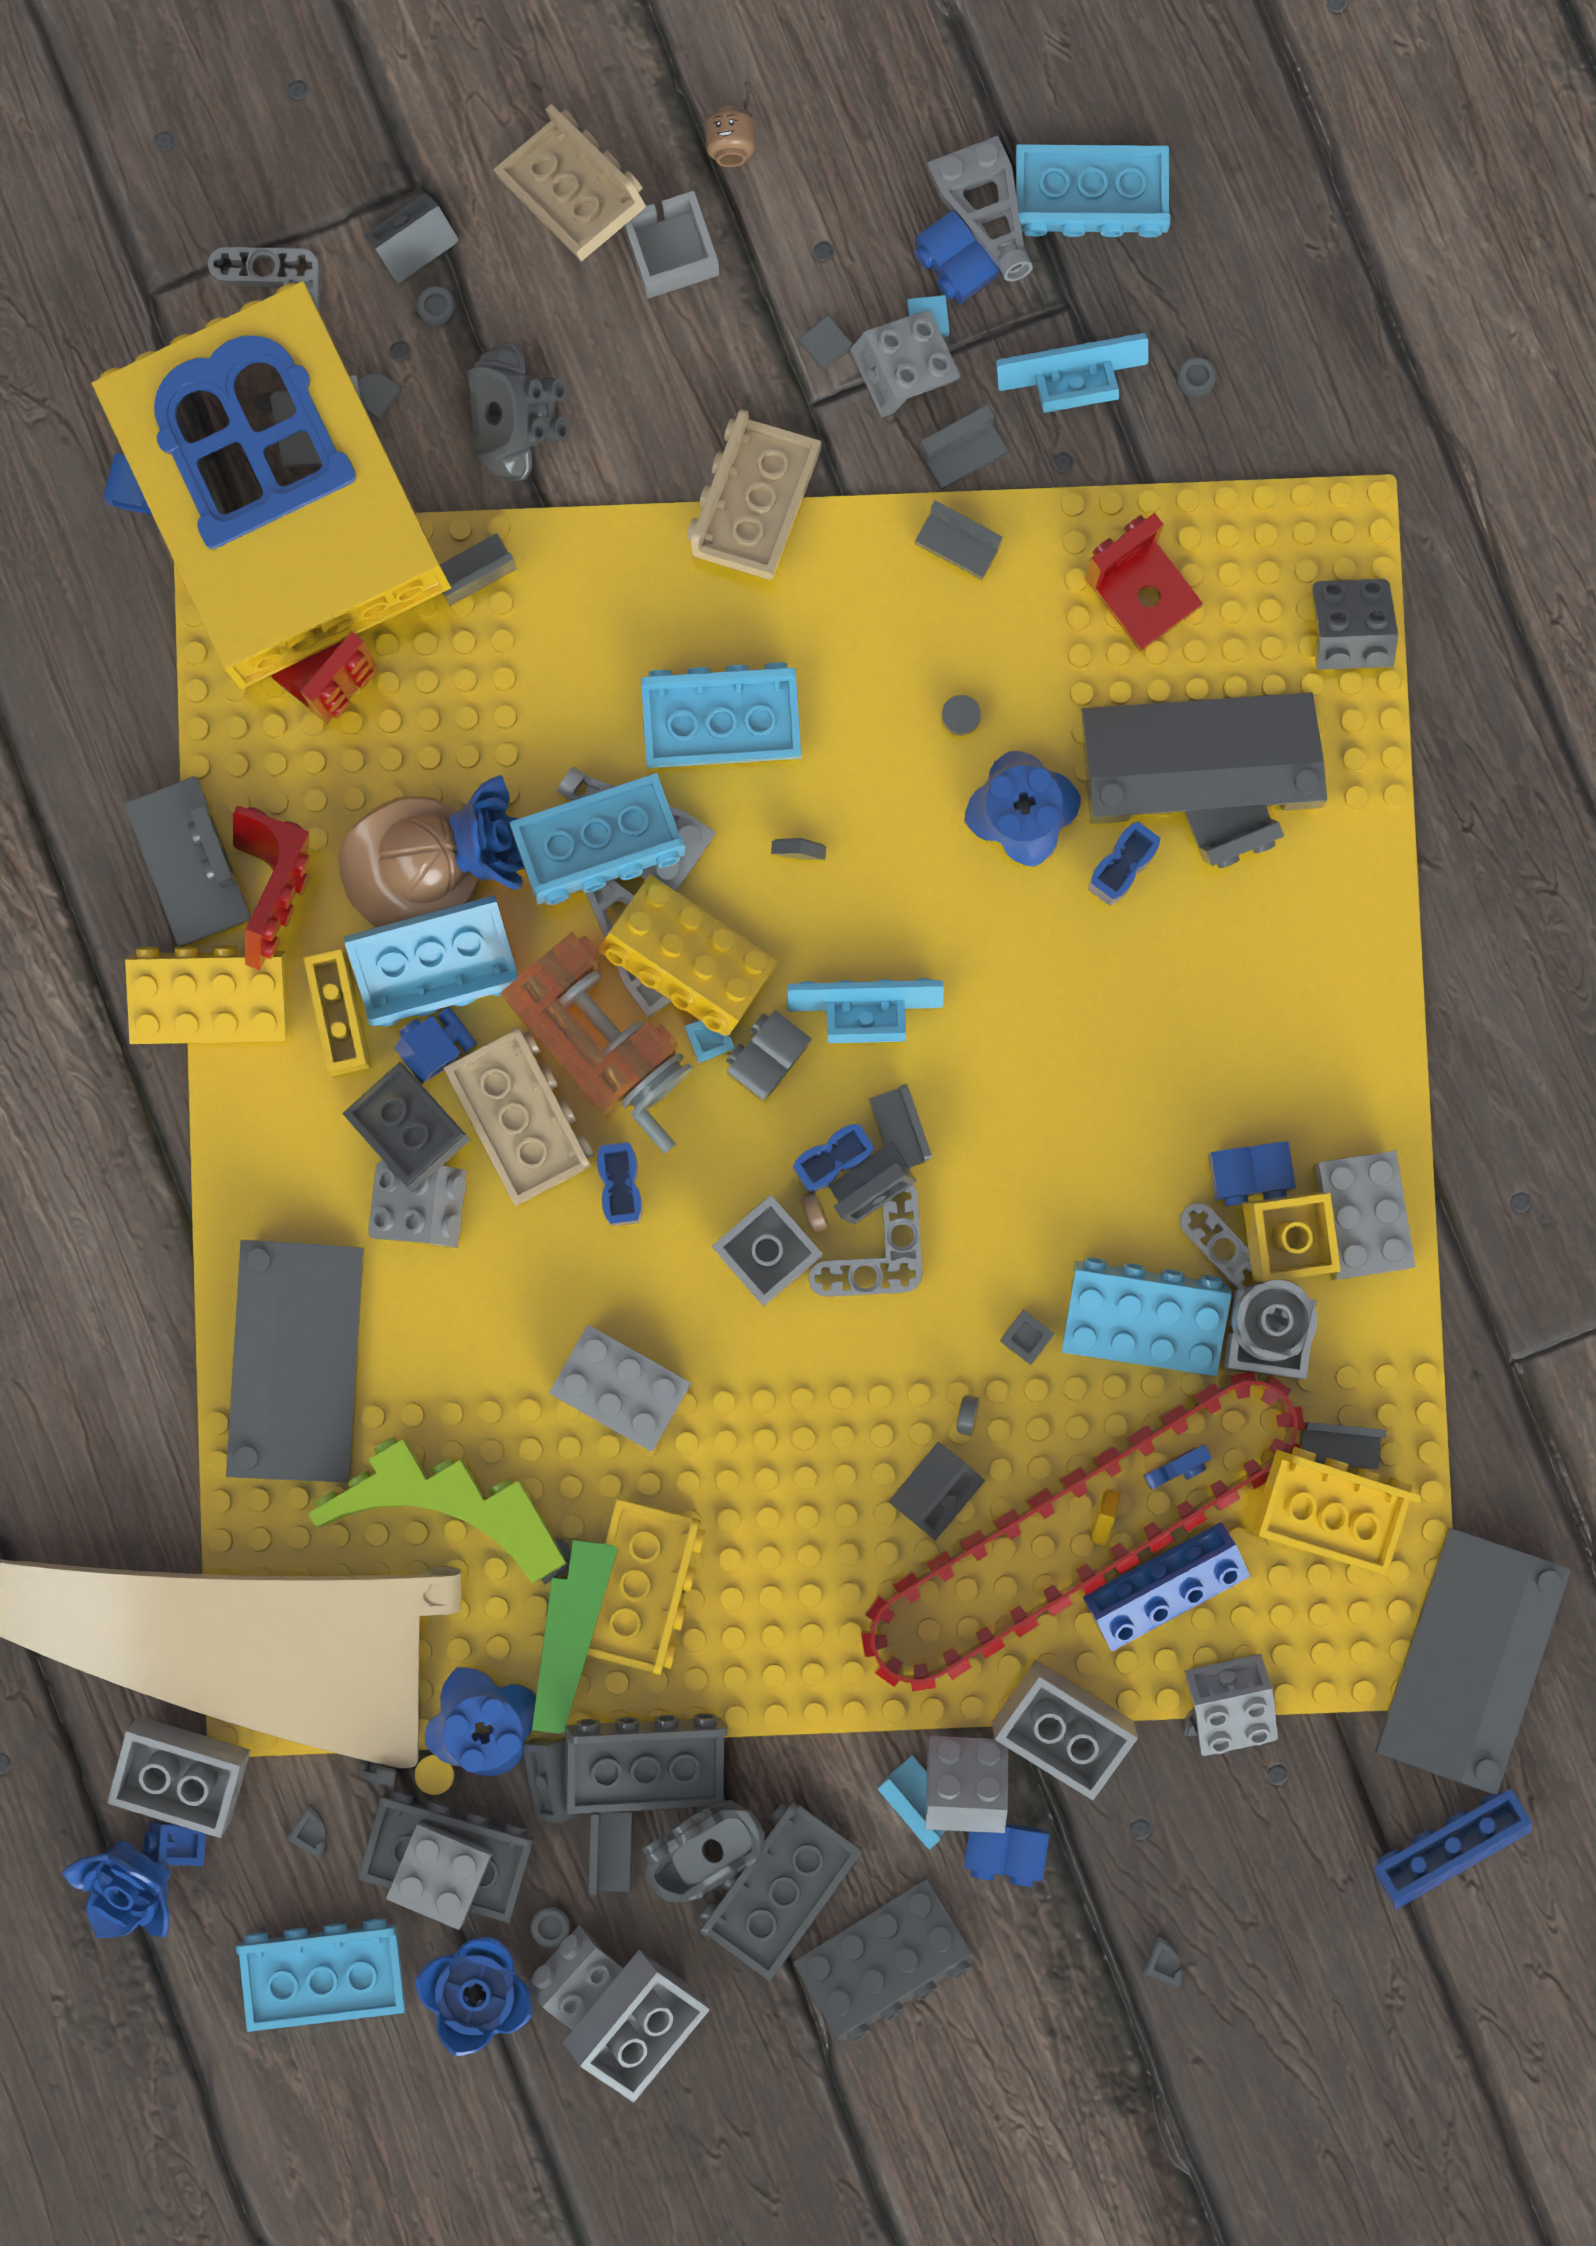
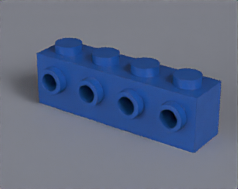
[1082,1522,1251,1651]
[1374,1789,1532,1910]

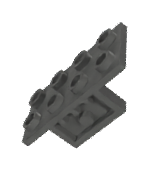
[125,777,251,946]

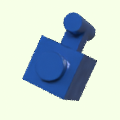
[394,1007,478,1085]

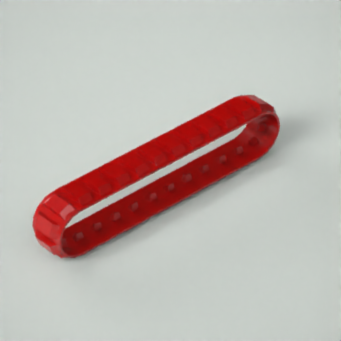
[860,1372,1305,1692]

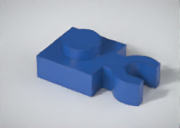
[1143,1444,1212,1490]

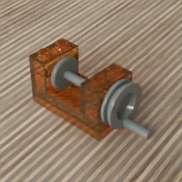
[500,932,693,1154]

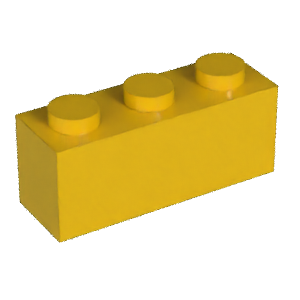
[303,949,371,1076]

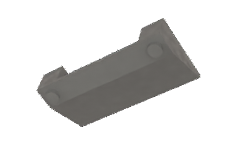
[1081,692,1327,824]
[226,1240,364,1482]
[1375,1528,1571,1795]

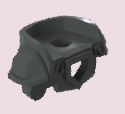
[467,343,569,481]
[642,1800,765,1903]

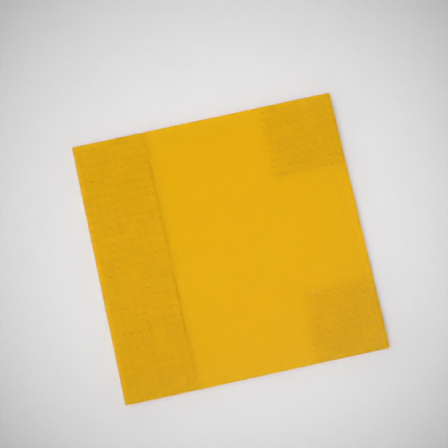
[174,474,1453,1757]

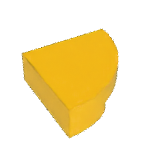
[1091,1489,1120,1546]

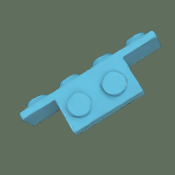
[996,333,1148,413]
[787,978,944,1043]

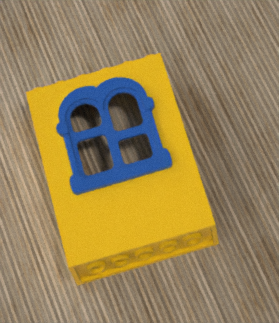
[91,281,451,689]

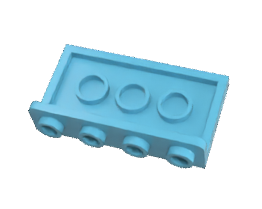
[1015,145,1170,238]
[641,662,801,768]
[509,773,685,905]
[344,895,520,1027]
[1061,1257,1231,1376]
[235,1918,406,2032]

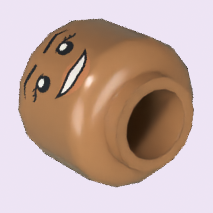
[705,106,755,167]

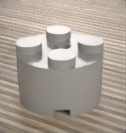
[1232,1280,1317,1361]

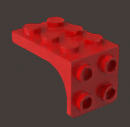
[271,631,377,725]
[233,806,310,970]

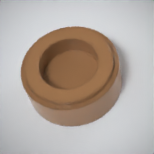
[801,1191,829,1232]

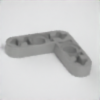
[208,247,321,310]
[809,1185,922,1297]
[1179,1203,1263,1291]

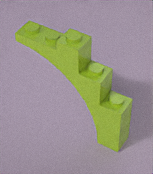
[308,1437,568,1583]

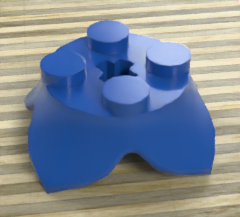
[964,751,1081,867]
[450,775,524,890]
[425,1667,536,1776]
[62,1841,170,1938]
[415,1936,533,2056]

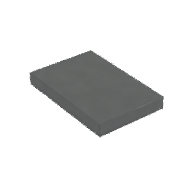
[342,1062,471,1193]

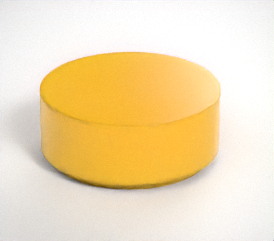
[415,1754,455,1795]

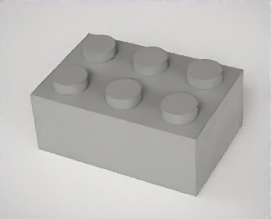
[1313,1151,1416,1281]
[549,1325,692,1452]
[992,1660,1138,1800]
[107,1716,251,1838]
[563,1950,710,2102]

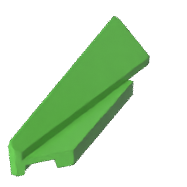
[532,1539,617,1734]

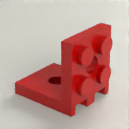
[1085,512,1203,652]

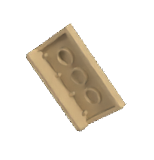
[493,104,646,262]
[687,409,821,581]
[443,1027,594,1206]

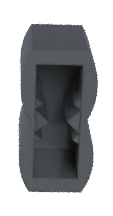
[725,1010,812,1103]

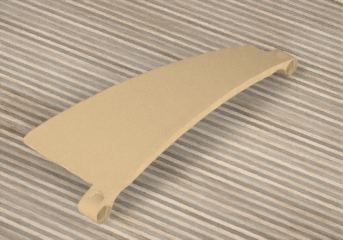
[0,1559,462,1768]

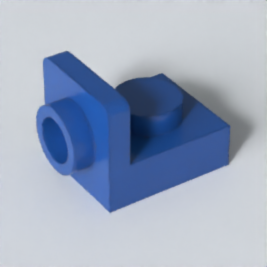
[142,1821,206,1866]

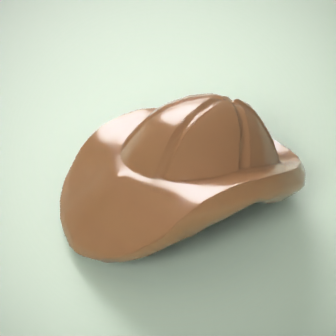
[339,796,480,927]

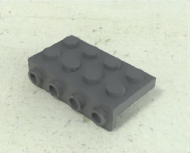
[565,1713,727,1814]
[358,1790,535,1923]
[698,1799,863,1981]
[793,1879,975,2043]

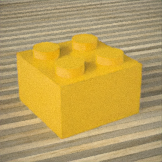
[1242,1192,1341,1283]

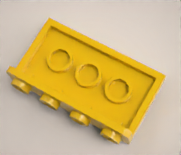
[599,874,779,1036]
[125,945,287,1044]
[1251,1447,1422,1576]
[587,1499,706,1675]

